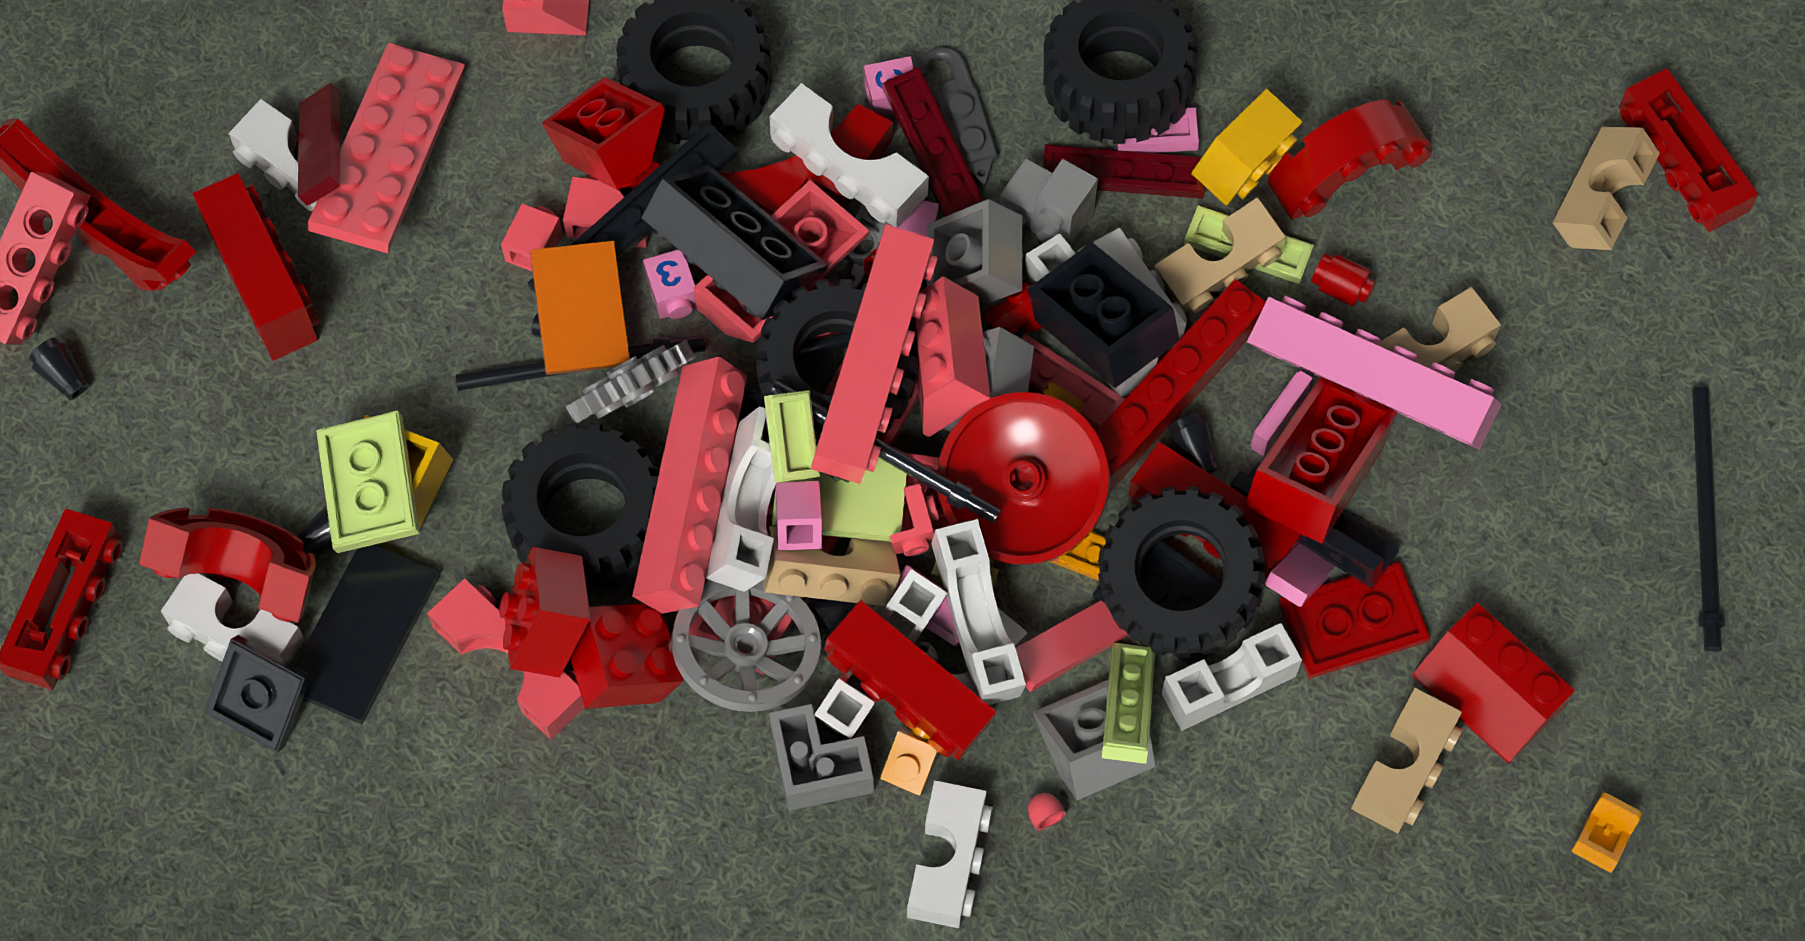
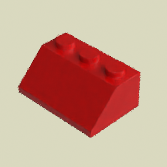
[542,77,665,190]
[1412,602,1575,764]

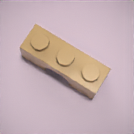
[1553,127,1660,250]
[1154,197,1286,313]
[1378,287,1501,372]
[763,526,901,606]
[1351,688,1463,834]

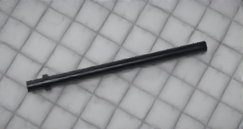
[1692,387,1725,652]

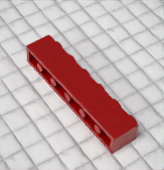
[1096,279,1266,493]

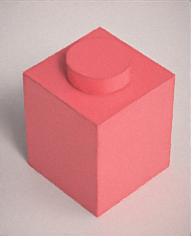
[501,203,563,271]

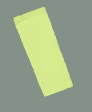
[1184,205,1314,284]

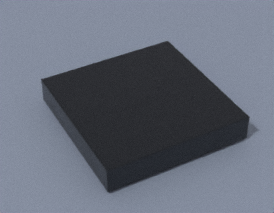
[204,635,312,752]

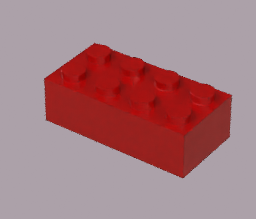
[192,173,320,361]
[1244,377,1397,544]

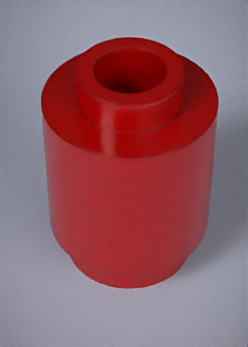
[1311,253,1376,307]

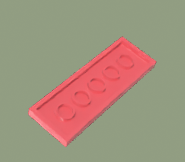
[308,43,465,253]

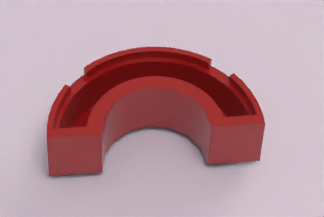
[1267,99,1431,221]
[139,507,316,623]

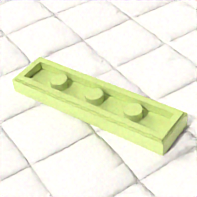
[1102,643,1155,764]

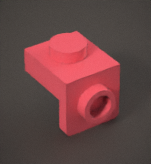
[890,483,939,556]

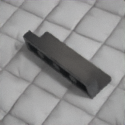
[1230,463,1399,589]

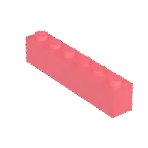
[810,224,938,484]
[633,357,748,614]

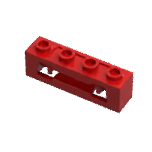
[1619,68,1759,232]
[0,508,122,690]

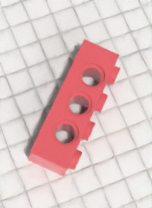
[0,172,91,345]

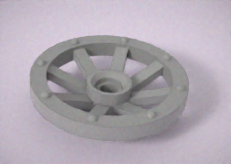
[672,580,821,712]

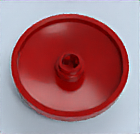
[937,392,1110,565]

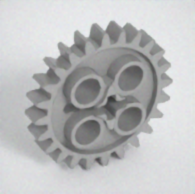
[566,340,696,423]

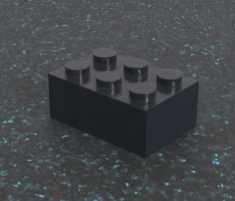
[1028,242,1180,388]

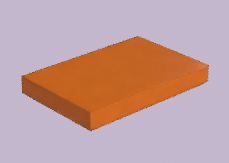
[530,241,630,375]

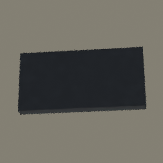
[295,544,440,725]

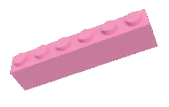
[1247,296,1502,450]

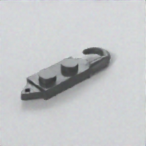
[919,47,997,188]

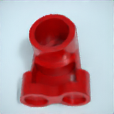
[981,282,1042,334]

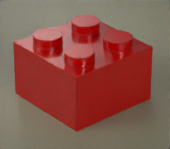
[499,547,590,678]
[570,604,683,709]

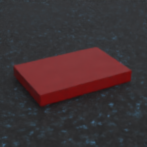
[1278,561,1430,679]

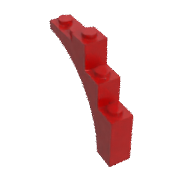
[629,104,893,216]
[0,118,196,291]

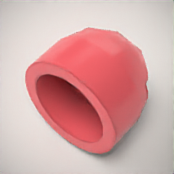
[1028,793,1066,831]

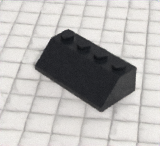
[641,165,829,320]

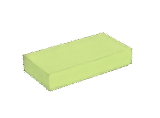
[764,390,820,482]

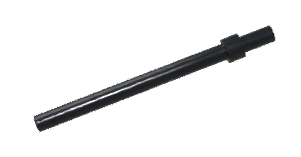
[456,335,705,391]
[769,379,1001,524]

